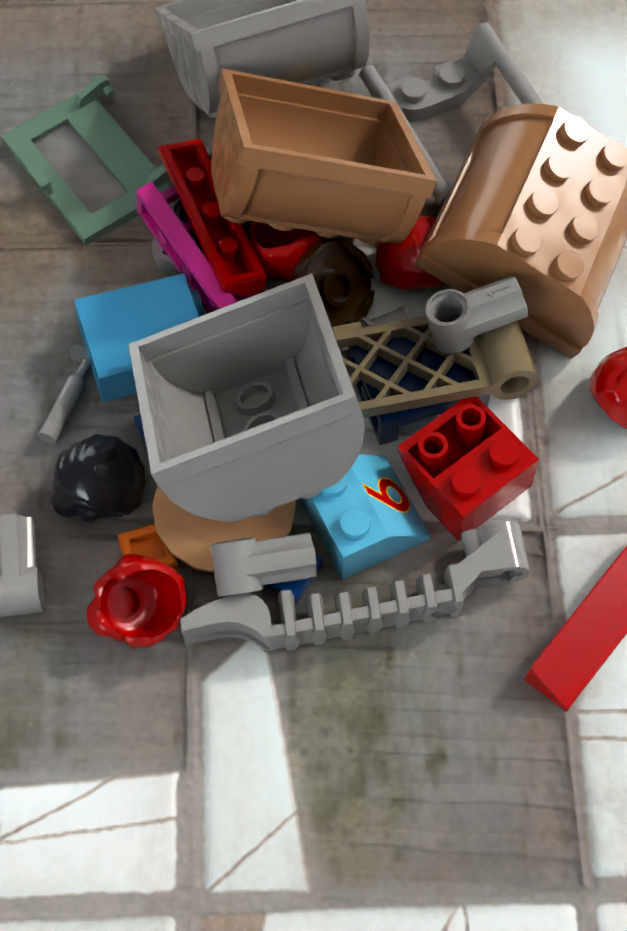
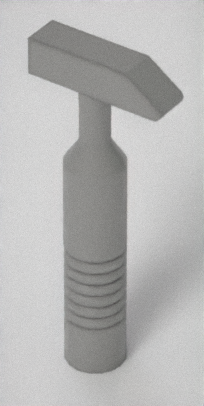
[38,343,90,444]

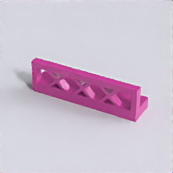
[136,182,249,313]

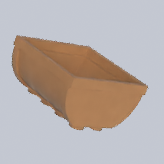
[211,68,437,245]
[414,103,627,359]

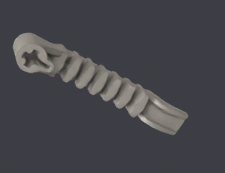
[180,520,530,652]

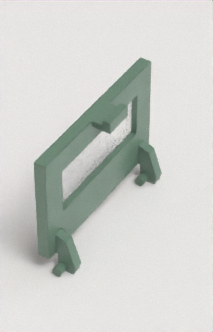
[1,75,172,246]

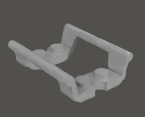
[359,23,544,207]

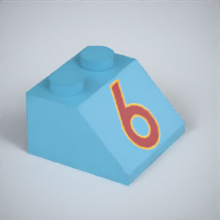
[299,454,431,580]

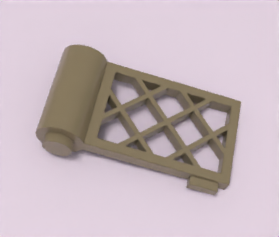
[332,316,539,418]

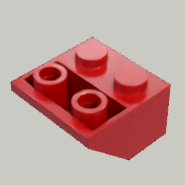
[397,397,539,542]

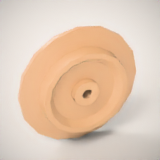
[152,485,296,573]

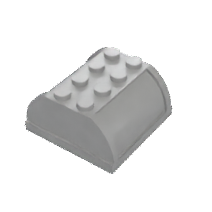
[153,0,370,118]
[128,273,365,522]

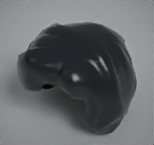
[51,434,145,523]

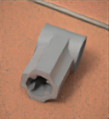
[425,276,528,354]
[0,513,45,618]
[210,533,317,596]

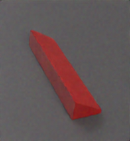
[157,138,267,297]
[524,546,627,712]

